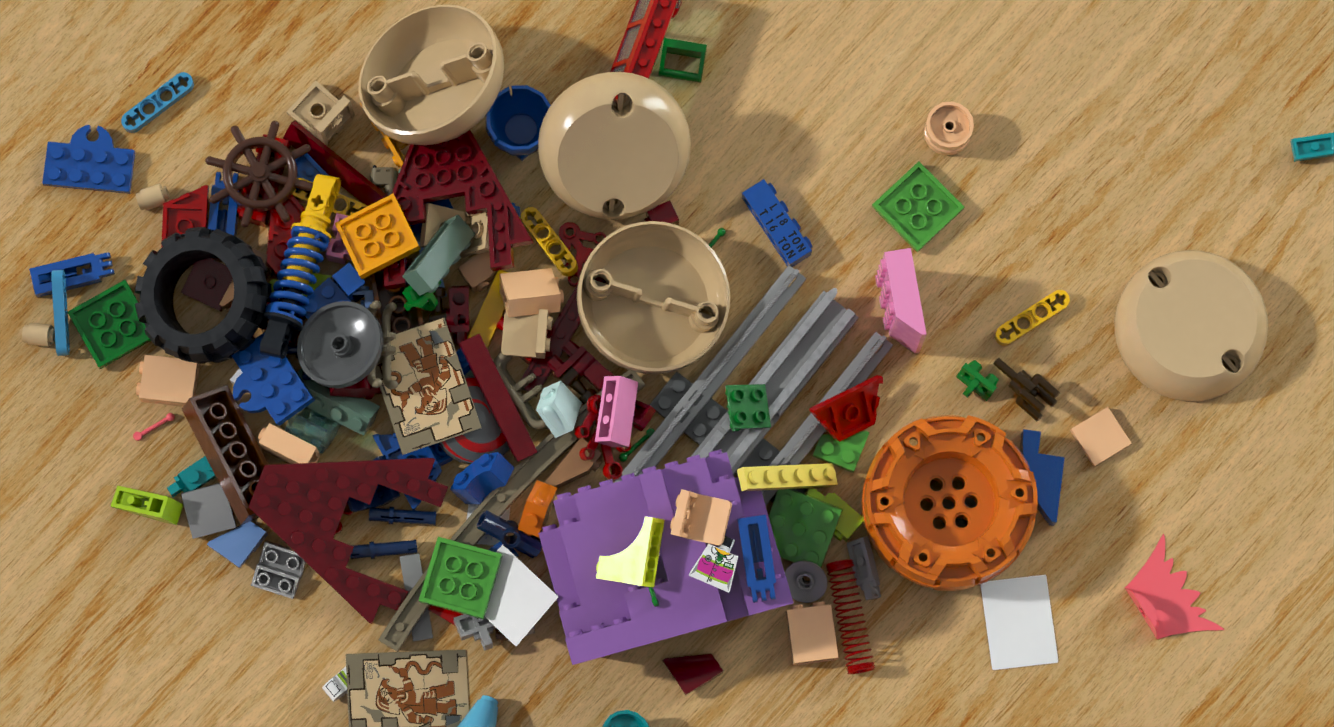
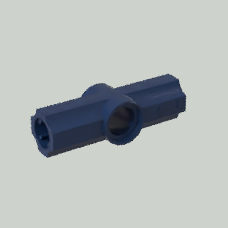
[477,510,542,558]

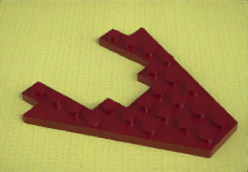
[379,130,533,290]
[248,458,448,624]

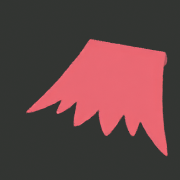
[1125,534,1224,639]

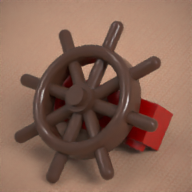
[205,121,313,228]

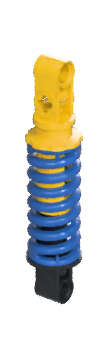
[260,174,341,359]

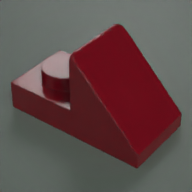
[632,400,656,431]

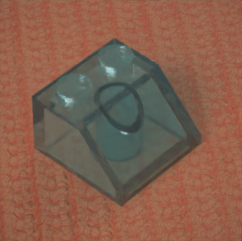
[285,407,341,454]

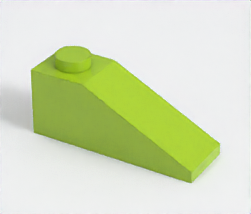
[111,485,184,525]

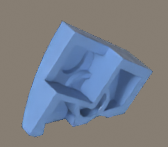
[207,521,268,568]

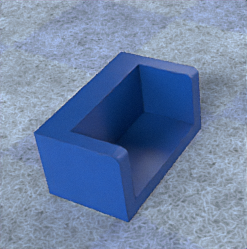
[332,263,365,303]

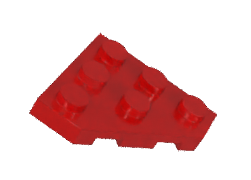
[265,195,305,276]

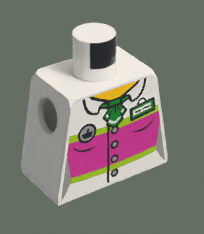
[689,536,738,593]

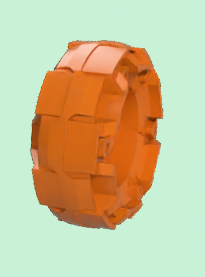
[862,415,1038,591]

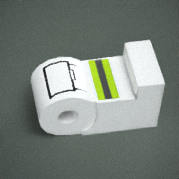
[322,667,347,702]

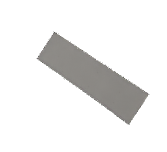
[400,553,433,642]

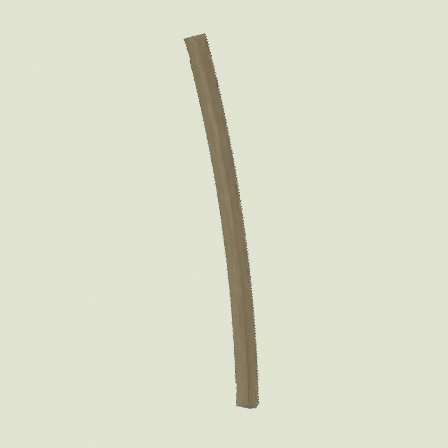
[378,370,646,652]

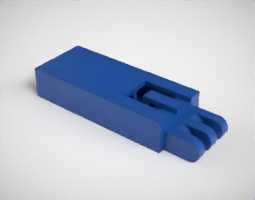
[208,172,241,236]
[29,252,115,298]
[737,514,776,603]

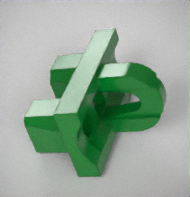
[402,281,442,311]
[956,360,999,401]

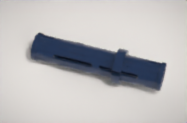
[369,507,437,526]
[350,539,417,559]

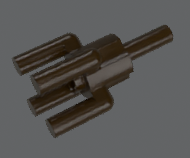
[993,358,1060,422]

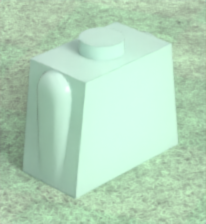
[536,381,582,438]

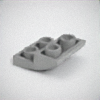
[181,483,236,539]
[251,541,306,599]

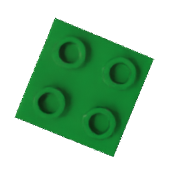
[725,384,771,432]

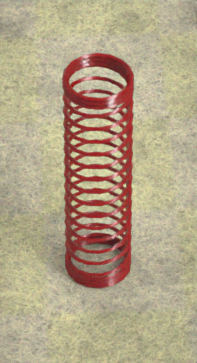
[826,559,875,674]

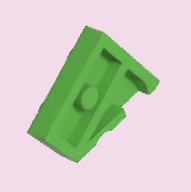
[813,431,870,473]

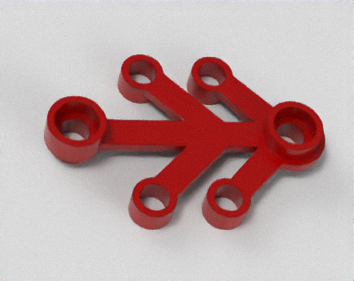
[559,222,606,287]
[574,395,631,480]

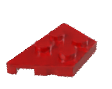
[161,185,209,265]
[809,375,883,442]

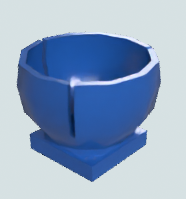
[485,85,551,161]

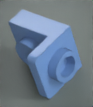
[352,286,374,309]

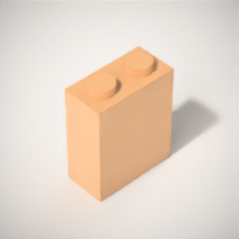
[500,268,564,317]
[136,355,200,406]
[258,423,321,464]
[786,602,839,666]

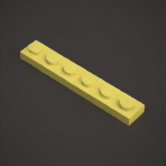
[737,463,838,491]

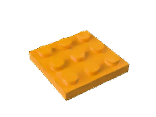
[335,193,421,279]

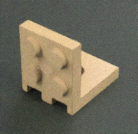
[287,80,355,146]
[420,203,489,258]

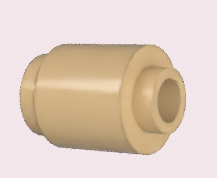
[136,183,170,211]
[22,323,55,347]

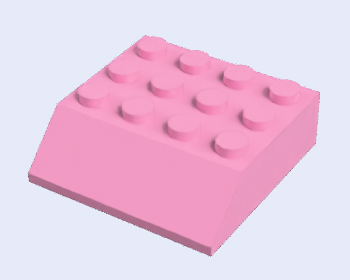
[875,248,927,354]

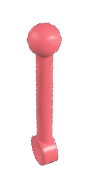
[133,413,175,441]

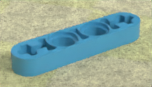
[121,72,194,133]
[51,270,70,356]

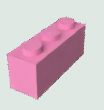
[595,376,638,447]

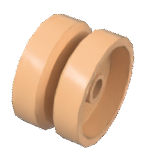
[924,101,974,156]

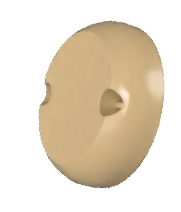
[359,5,504,145]
[538,72,691,220]
[577,221,730,374]
[1114,250,1268,402]

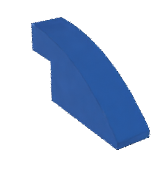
[1020,429,1065,526]

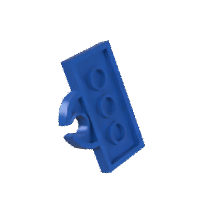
[42,125,135,194]
[232,332,315,426]

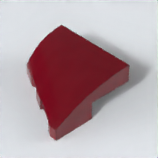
[662,654,723,696]

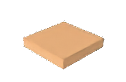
[1070,407,1132,467]

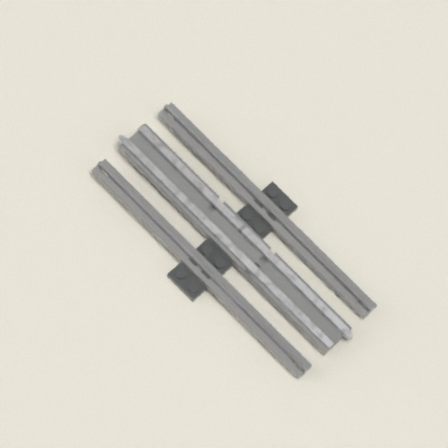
[614,265,893,506]

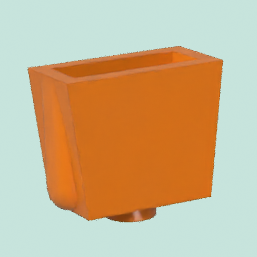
[518,480,557,537]

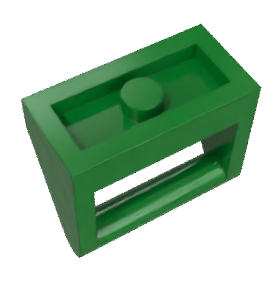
[658,38,707,83]

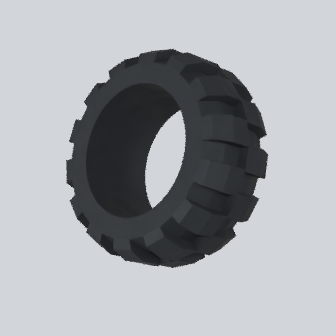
[135,227,272,364]

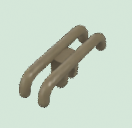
[367,300,398,389]
[493,353,548,429]

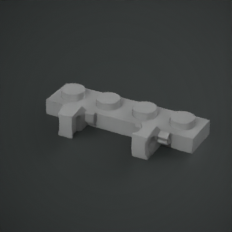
[453,614,535,651]

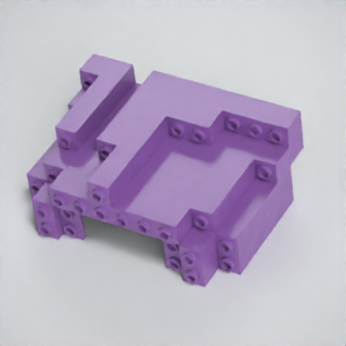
[538,449,793,665]

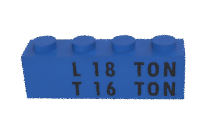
[742,179,813,267]

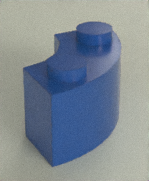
[450,452,514,504]

